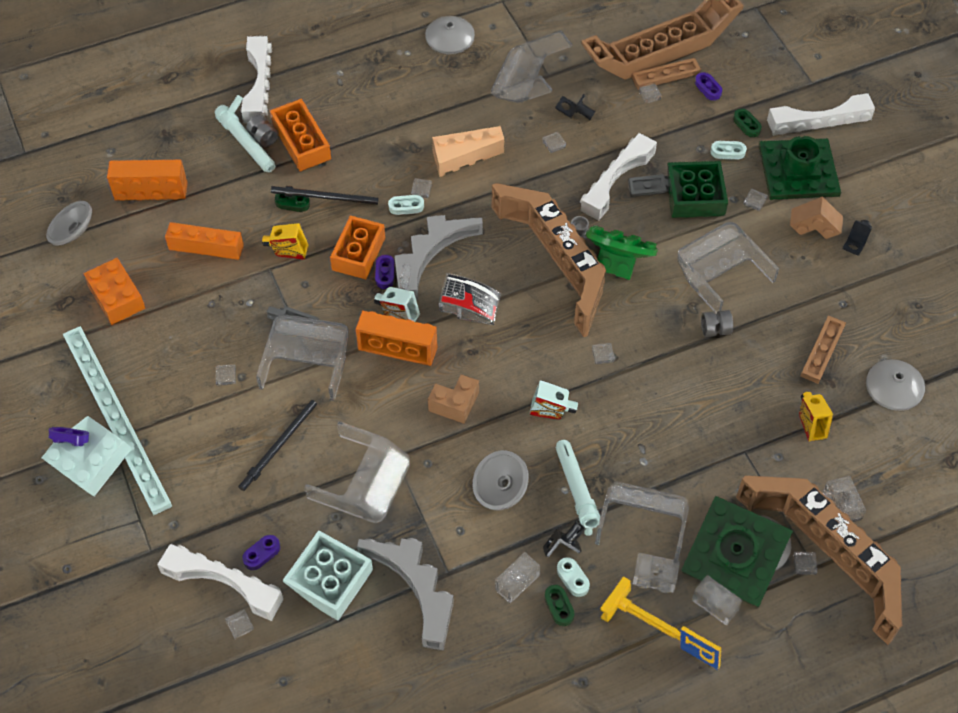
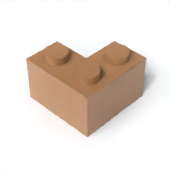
[790,197,843,239]
[428,375,479,424]

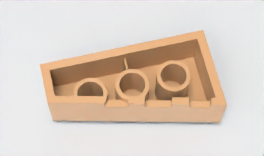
[432,126,504,177]

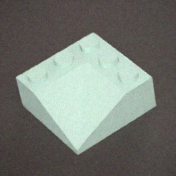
[42,416,132,496]
[283,531,373,620]

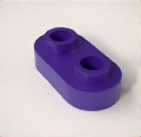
[695,72,722,100]
[375,255,395,289]
[48,427,89,446]
[242,535,280,570]

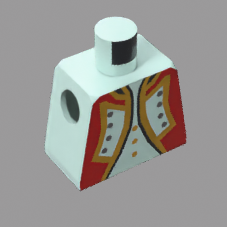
[374,287,420,322]
[529,380,578,420]

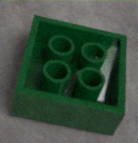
[667,161,728,218]

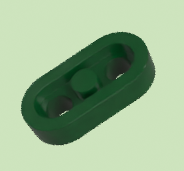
[733,109,762,137]
[275,194,310,212]
[544,585,574,626]

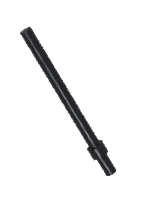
[271,186,379,205]
[238,400,317,491]

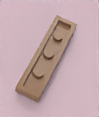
[632,58,701,90]
[800,316,846,384]

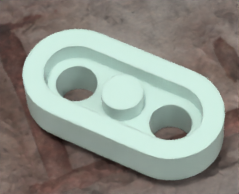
[711,141,746,159]
[388,195,424,215]
[557,558,590,597]

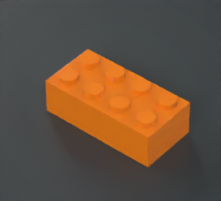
[270,99,331,172]
[107,160,187,201]
[356,310,437,366]

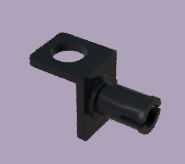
[555,94,596,120]
[842,220,872,256]
[543,520,587,557]

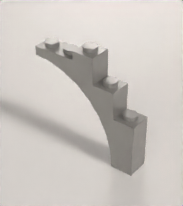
[395,215,483,300]
[357,538,454,651]

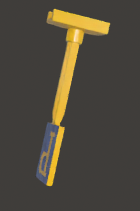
[600,576,721,670]

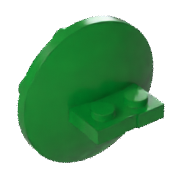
[585,226,658,280]

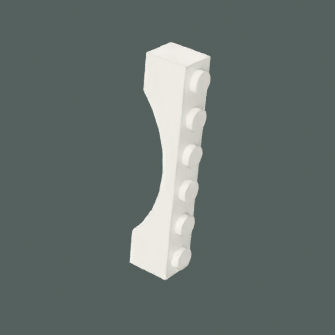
[241,36,272,123]
[767,93,875,135]
[580,133,657,221]
[158,544,283,621]

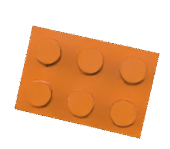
[330,215,385,280]
[83,257,146,325]

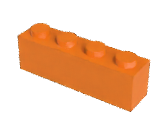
[165,222,244,260]

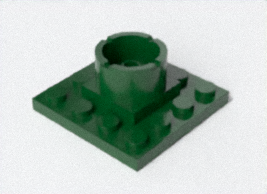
[759,136,841,200]
[681,496,793,608]

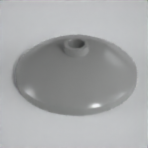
[425,16,475,54]
[46,201,92,245]
[866,359,925,411]
[473,450,529,511]

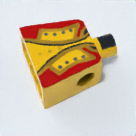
[262,223,309,259]
[799,392,833,441]

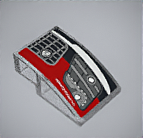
[439,273,502,325]

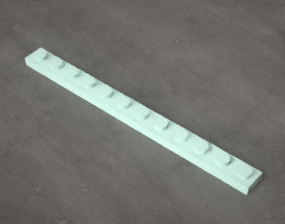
[63,326,172,515]

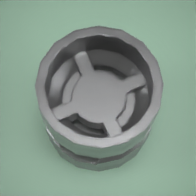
[246,115,279,148]
[701,310,733,337]

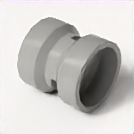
[571,216,589,240]

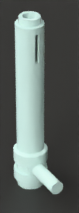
[215,95,275,173]
[556,440,600,536]

